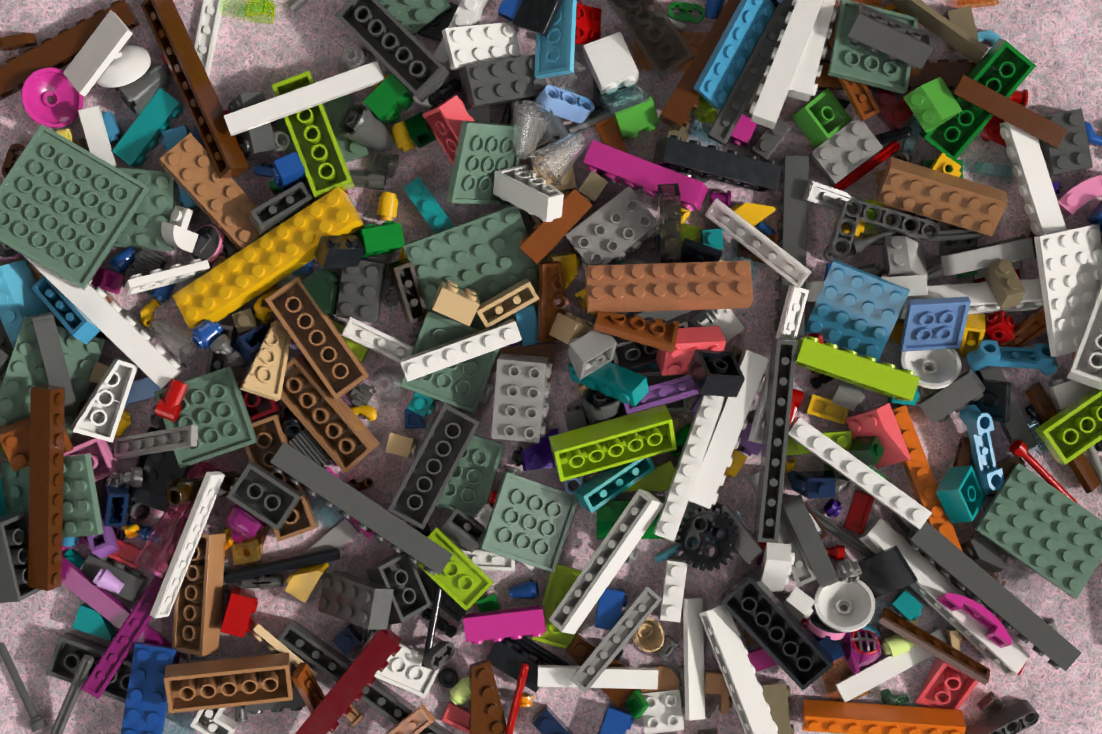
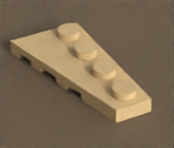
[240,320,292,401]
[250,620,318,677]

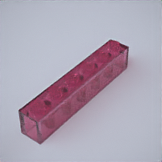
[134,461,222,578]

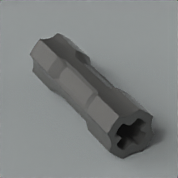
[349,170,386,190]

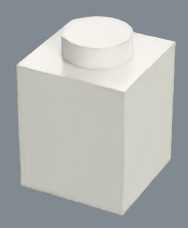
[783,587,816,622]

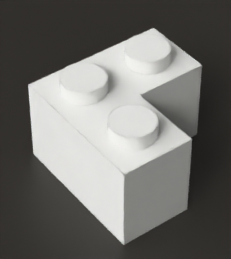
[190,707,239,734]

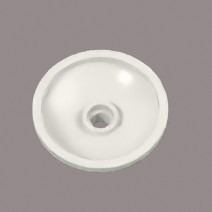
[96,45,151,88]
[900,349,961,389]
[814,580,875,632]

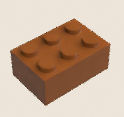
[0,417,73,471]

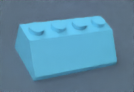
[0,259,49,348]

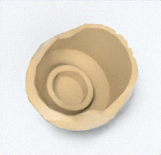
[632,617,664,652]

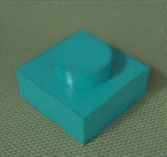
[63,548,86,569]

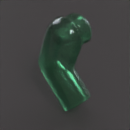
[880,689,910,706]

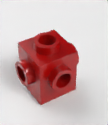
[985,310,1015,345]

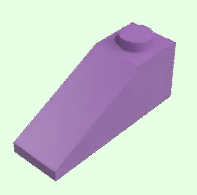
[87,499,120,558]

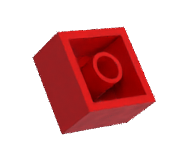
[220,585,258,638]

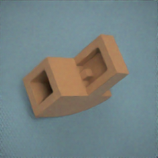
[704,670,733,714]

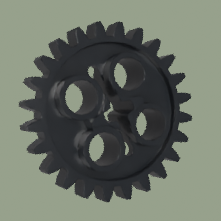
[675,506,740,571]

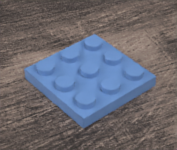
[900,297,971,352]

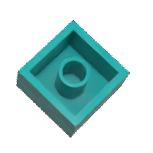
[936,465,986,523]

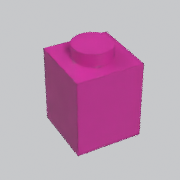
[729,115,757,147]

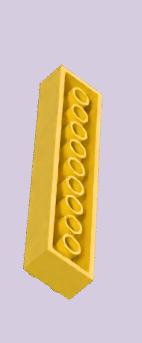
[172,187,364,330]

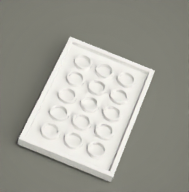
[1034,224,1102,357]

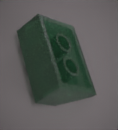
[301,268,341,317]

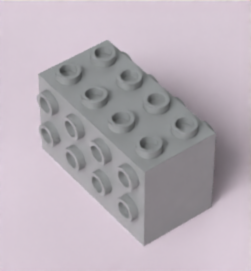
[565,186,659,266]
[491,353,552,443]

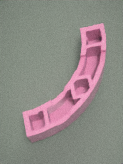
[1057,175,1102,217]

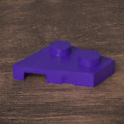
[521,428,559,471]

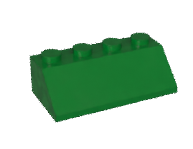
[596,499,676,539]

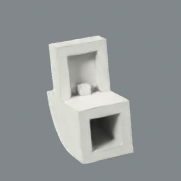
[161,205,199,253]

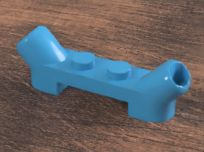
[966,340,1058,376]
[959,405,1004,496]

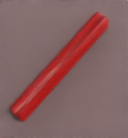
[832,141,901,191]

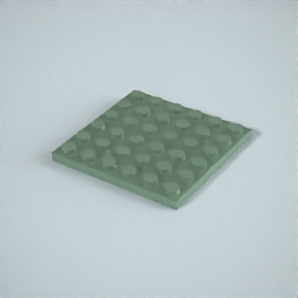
[0,124,150,290]
[403,205,539,330]

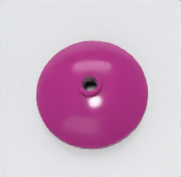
[21,68,83,128]

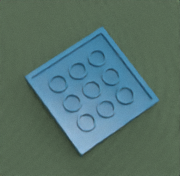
[804,259,910,362]

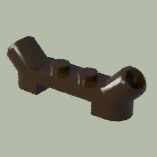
[166,471,241,507]

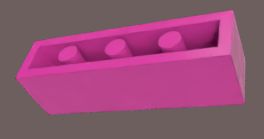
[463,605,546,644]

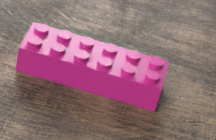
[583,140,708,212]

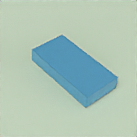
[515,303,539,346]

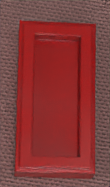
[843,490,874,534]

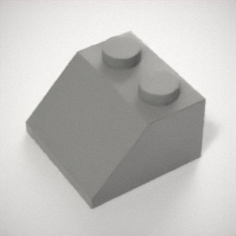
[883,236,928,281]
[568,327,617,380]

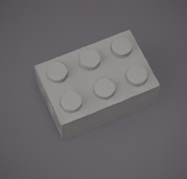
[808,117,883,187]

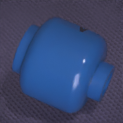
[191,319,223,349]

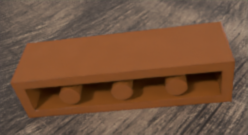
[519,189,592,266]

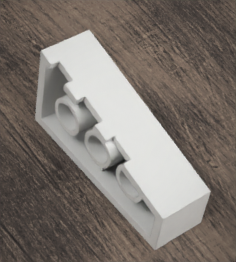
[493,164,564,222]
[70,357,138,443]

